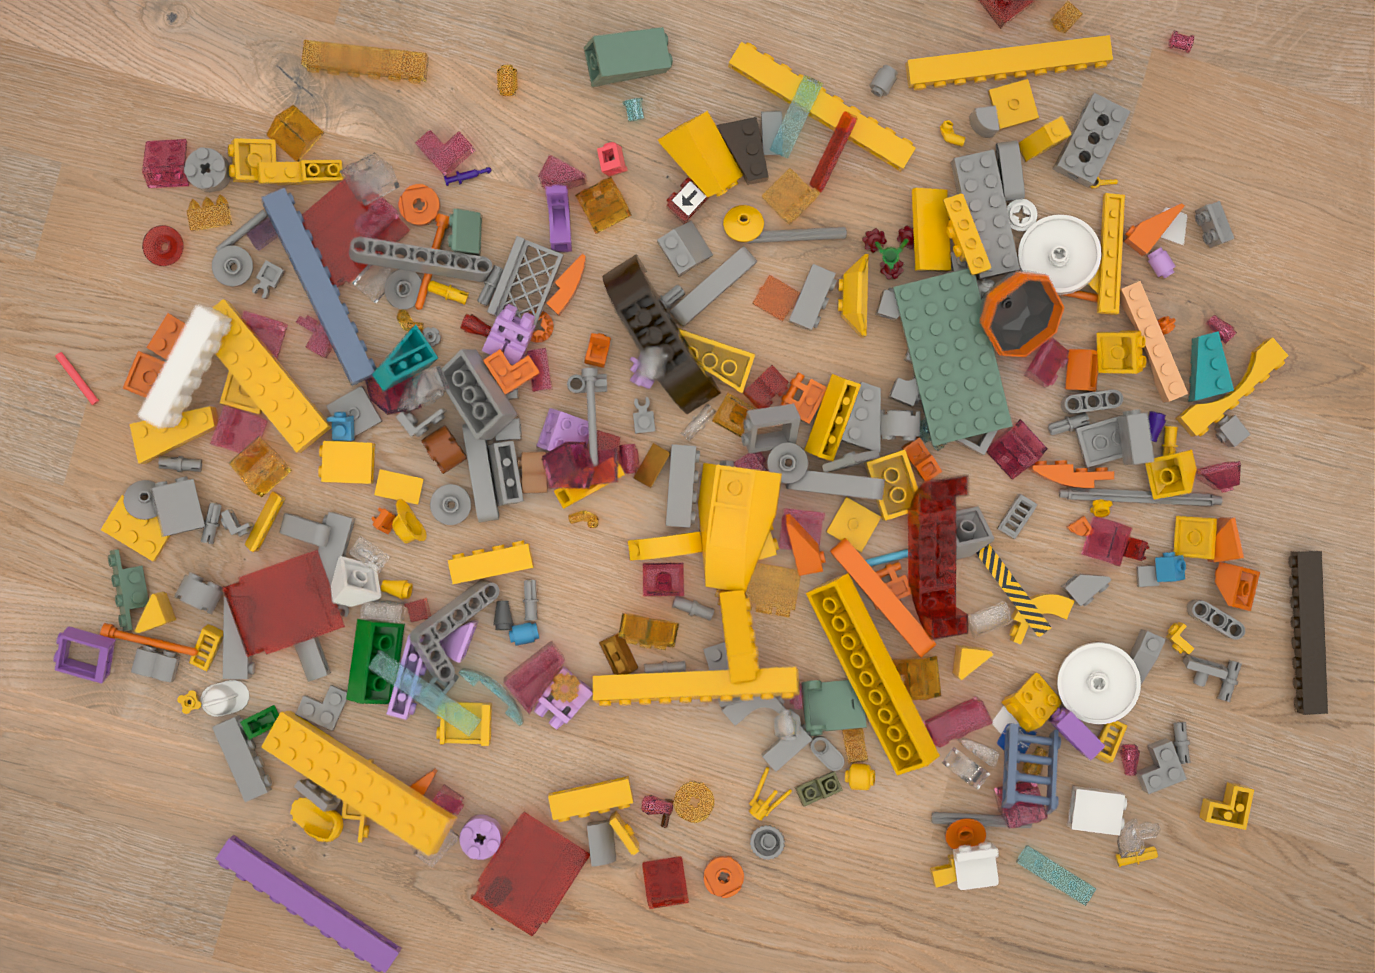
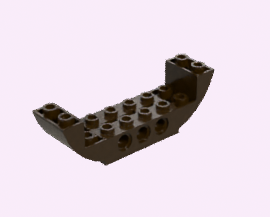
[603,254,721,414]

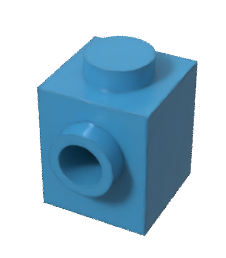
[1155,552,1186,582]

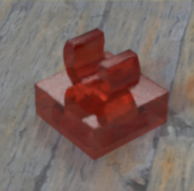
[1122,537,1149,561]

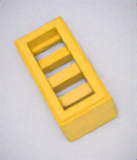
[189,624,223,672]
[1095,721,1127,763]

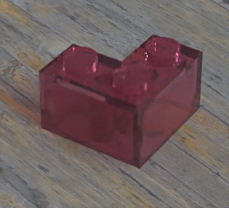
[415,130,475,176]

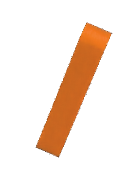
[830,538,937,658]

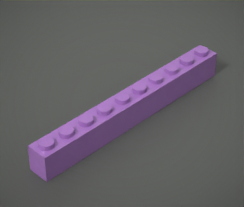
[215,835,402,973]

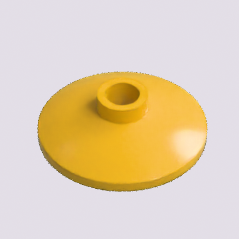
[723,205,764,242]

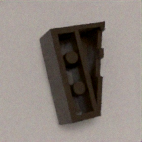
[716,117,769,185]

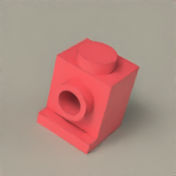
[597,142,628,177]

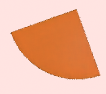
[1067,516,1095,536]

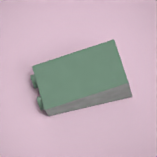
[584,27,673,87]

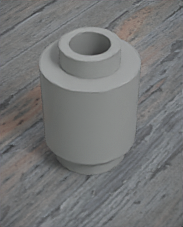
[870,65,898,97]

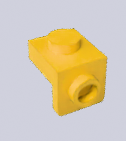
[1166,622,1195,654]

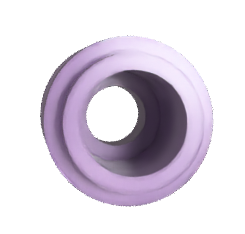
[1147,247,1176,278]

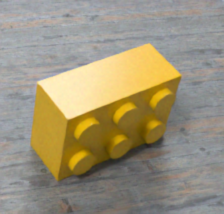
[864,450,924,521]

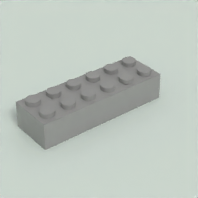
[951,150,1020,281]

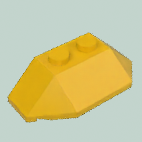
[837,254,869,337]

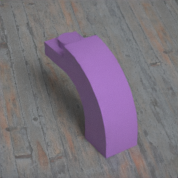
[546,185,572,252]

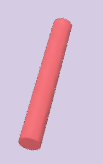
[55,352,99,405]

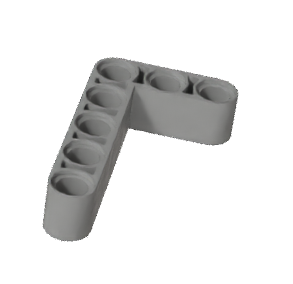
[410,580,500,682]

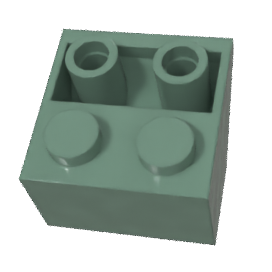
[448,209,482,256]

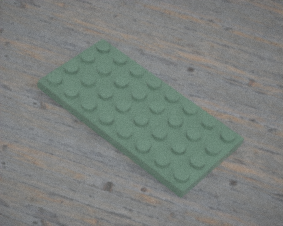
[893,268,1013,446]

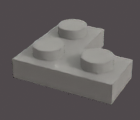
[296,685,347,731]

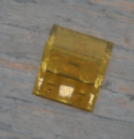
[575,177,632,234]
[229,436,292,497]
[892,656,942,700]

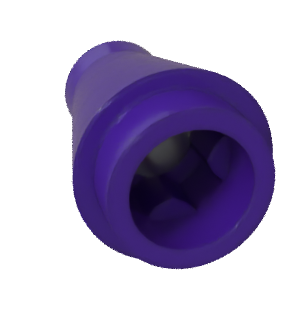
[1148,411,1167,442]

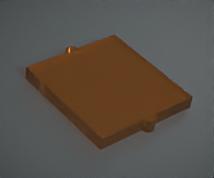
[752,275,800,322]

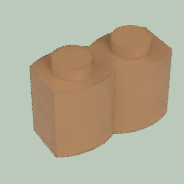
[518,452,548,494]

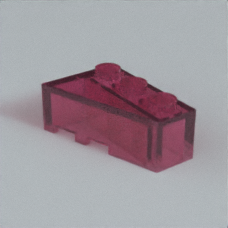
[923,696,993,747]

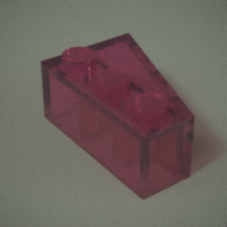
[504,640,565,714]

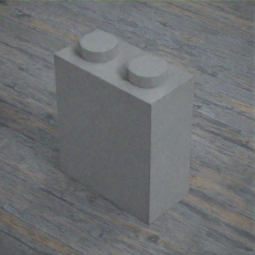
[1117,409,1154,465]
[150,477,205,537]

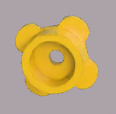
[1090,499,1113,517]
[177,690,201,714]

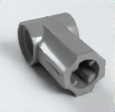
[567,374,607,394]

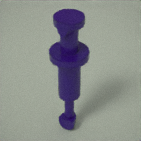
[444,167,492,186]

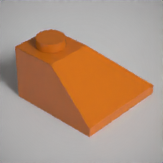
[1208,517,1244,562]
[1215,562,1260,611]

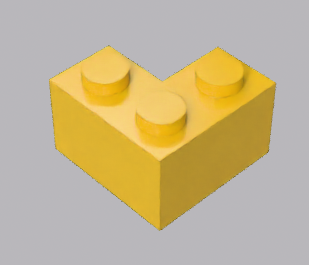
[1199,782,1254,830]

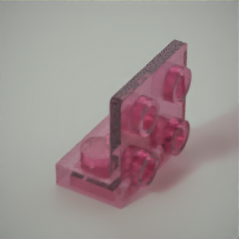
[142,139,190,188]
[242,310,288,359]
[210,405,268,458]
[779,508,825,550]

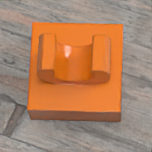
[371,508,397,534]

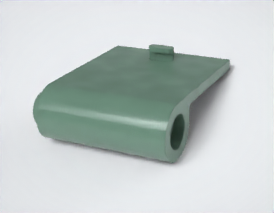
[801,680,867,736]

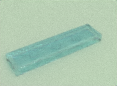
[1016,845,1096,906]

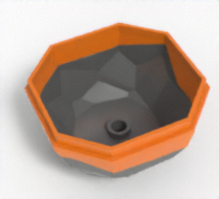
[980,271,1065,357]

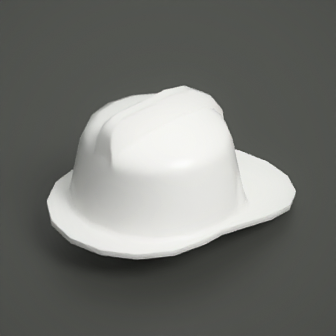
[201,680,249,717]

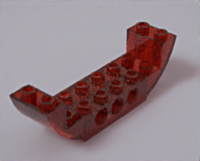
[908,475,968,640]

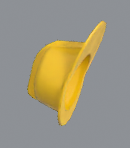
[392,499,427,543]

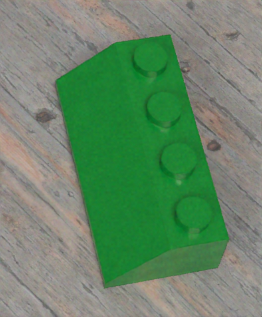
[346,618,405,704]

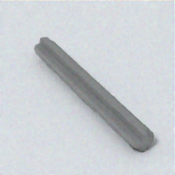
[747,227,847,243]
[931,812,1032,828]

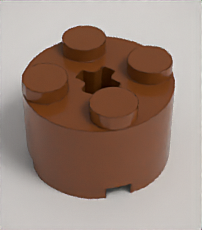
[421,425,467,474]

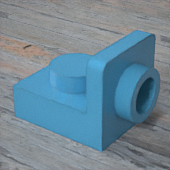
[327,412,355,441]

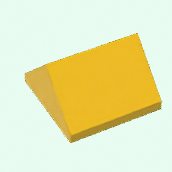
[134,592,176,633]
[953,645,993,680]

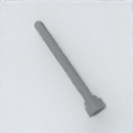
[581,368,598,467]

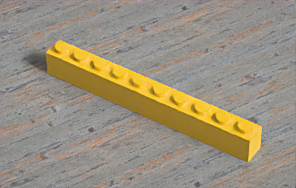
[905,35,1113,90]
[728,42,916,172]
[593,667,799,707]

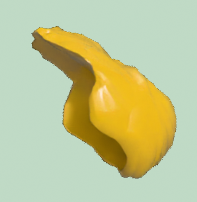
[290,797,344,842]

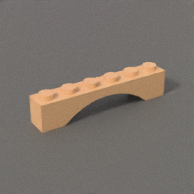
[1120,281,1188,403]

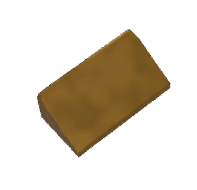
[633,443,671,488]
[599,632,638,675]

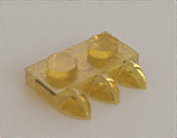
[186,194,232,231]

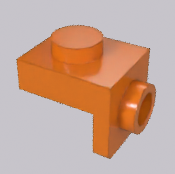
[584,333,611,368]

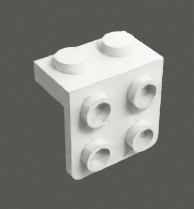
[953,842,999,890]

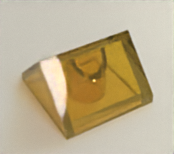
[266,105,324,162]
[712,393,757,437]

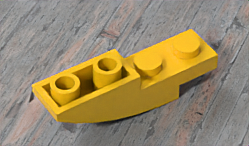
[257,160,343,185]

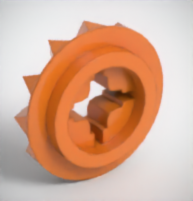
[529,310,554,343]

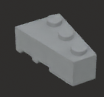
[841,382,881,453]

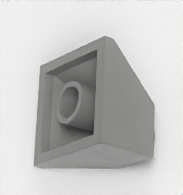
[941,506,995,560]

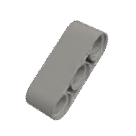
[996,140,1025,201]
[1061,390,1123,414]
[279,513,332,547]
[1187,599,1245,640]

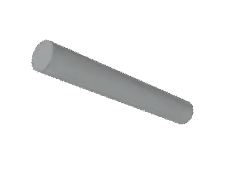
[216,210,268,251]

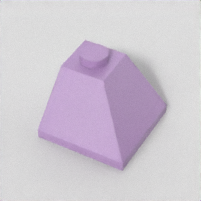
[439,620,479,663]

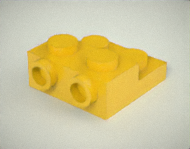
[228,138,276,183]
[1096,330,1147,374]

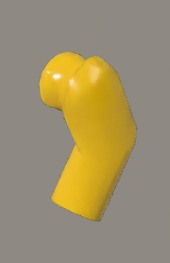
[940,120,966,147]

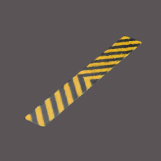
[976,544,1052,637]

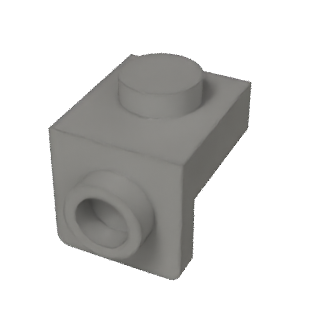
[221,509,254,537]

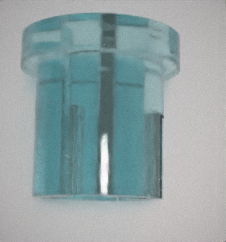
[623,98,644,122]

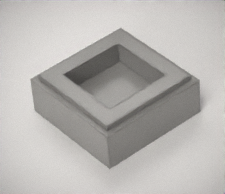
[1136,565,1159,587]

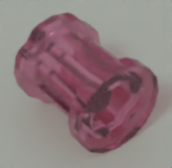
[1168,30,1194,53]

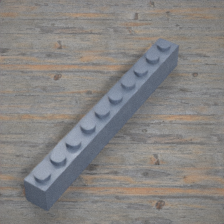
[262,188,377,386]

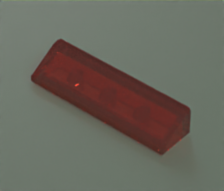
[810,111,858,193]

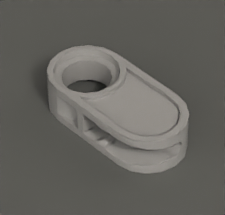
[810,736,845,771]

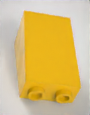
[658,110,743,197]

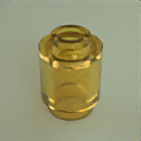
[497,65,518,96]

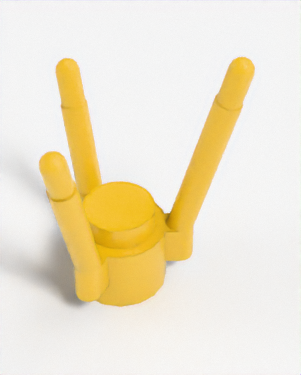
[749,767,792,821]

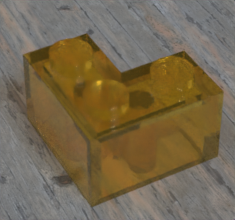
[618,613,679,650]

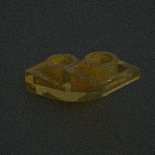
[842,728,868,764]

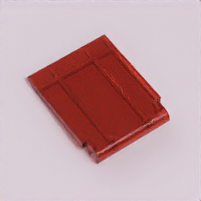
[302,169,410,288]
[222,549,345,657]
[470,812,590,936]

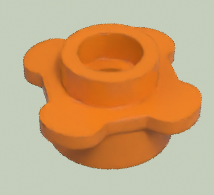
[1158,316,1176,335]

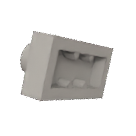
[1183,654,1228,687]

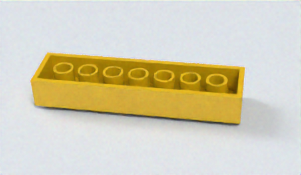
[213,299,332,453]

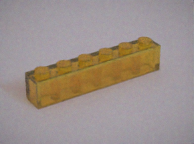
[301,40,429,84]

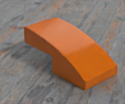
[901,436,943,483]

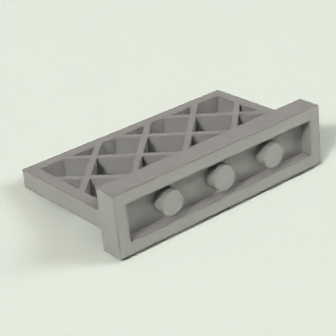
[487,236,564,330]

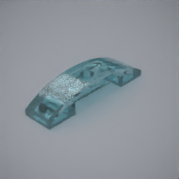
[770,75,823,159]
[458,668,524,726]

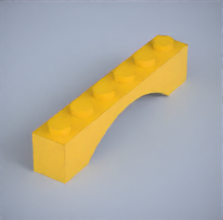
[1176,337,1289,437]

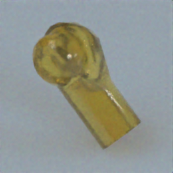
[397,309,424,333]
[568,510,599,528]

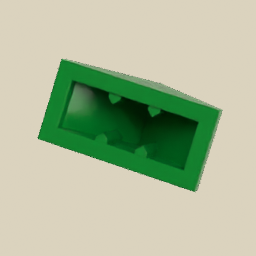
[240,705,279,740]

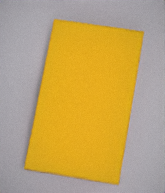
[374,469,424,505]

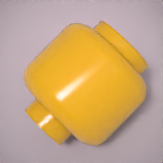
[845,763,875,791]

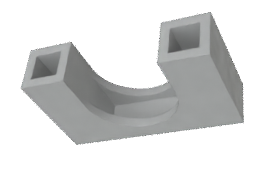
[721,696,813,772]

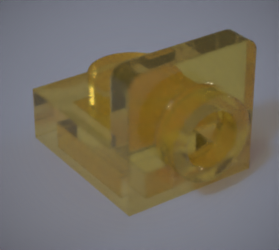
[1050,1,1083,33]

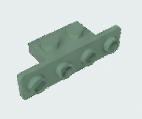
[108,549,149,631]

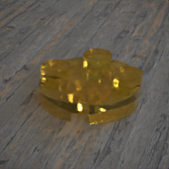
[674,781,714,823]

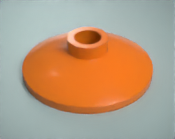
[945,818,986,849]

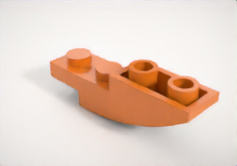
[1029,460,1114,488]

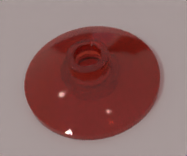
[142,225,184,266]

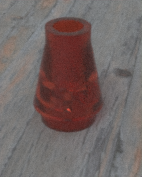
[460,313,492,338]

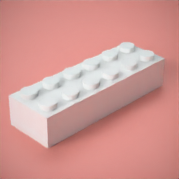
[138,305,232,428]

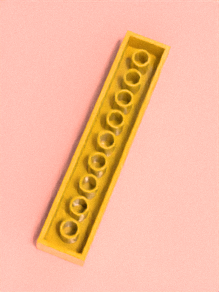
[806,573,940,775]
[261,711,457,856]

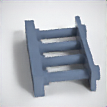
[1002,723,1061,814]

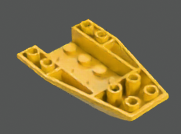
[698,463,782,593]

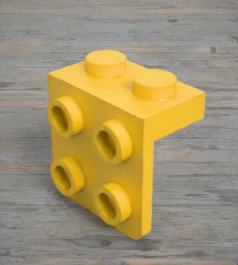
[1001,673,1062,733]

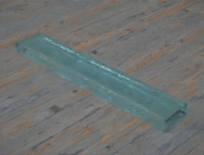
[368,650,481,736]

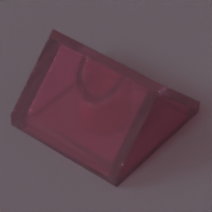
[1081,516,1132,567]
[643,563,684,596]

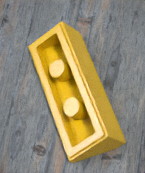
[245,491,285,552]

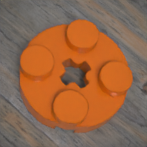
[398,184,440,226]
[703,856,744,898]

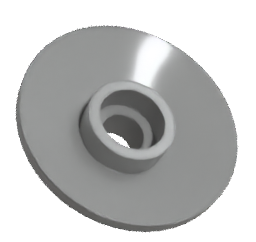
[212,246,253,287]
[385,269,422,309]
[767,442,808,483]
[124,480,157,520]
[430,484,471,525]

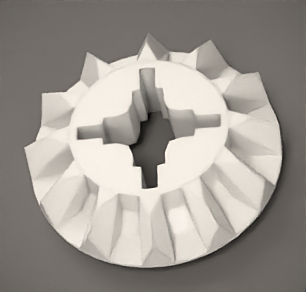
[1007,199,1037,232]

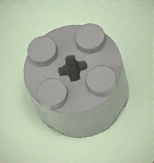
[184,147,231,192]
[881,410,921,440]
[174,573,223,614]

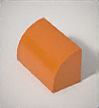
[1065,349,1098,392]

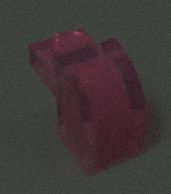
[296,315,332,359]

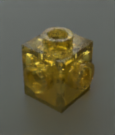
[550,672,581,703]

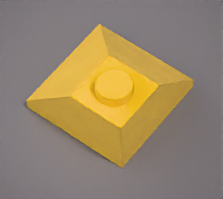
[1145,450,1197,500]

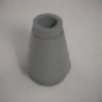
[493,601,513,631]

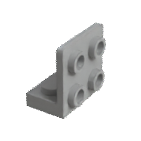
[1195,201,1234,248]
[396,408,446,437]
[294,779,341,812]

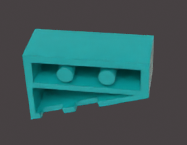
[372,324,438,391]
[1188,331,1234,402]

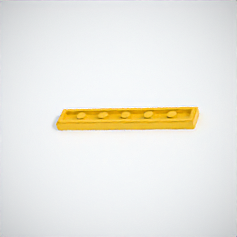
[1097,193,1125,315]

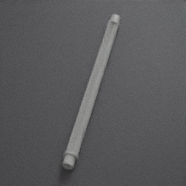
[1059,488,1222,506]

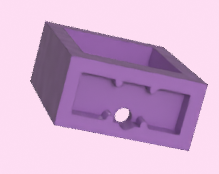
[53,626,116,684]
[1048,706,1105,760]

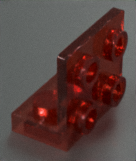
[642,856,689,909]

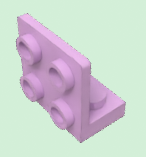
[537,408,589,461]

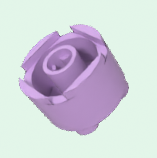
[460,814,503,860]

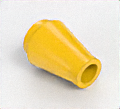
[381,580,413,600]

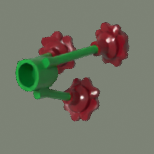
[862,225,914,280]

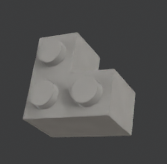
[1136,738,1186,794]

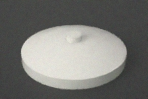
[1018,215,1101,295]
[1057,642,1141,724]

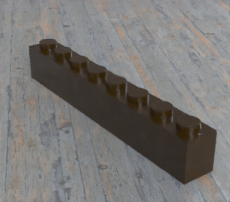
[1288,550,1328,715]

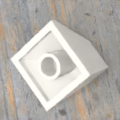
[331,556,381,607]

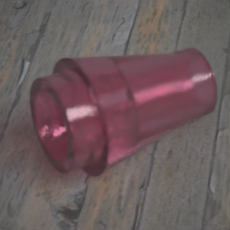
[1206,315,1237,344]
[1119,744,1140,776]
[641,795,673,815]

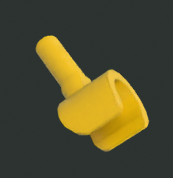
[1090,177,1118,189]

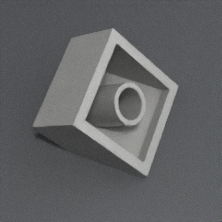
[657,221,713,277]

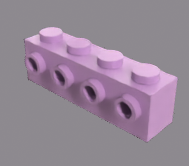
[387,634,431,720]

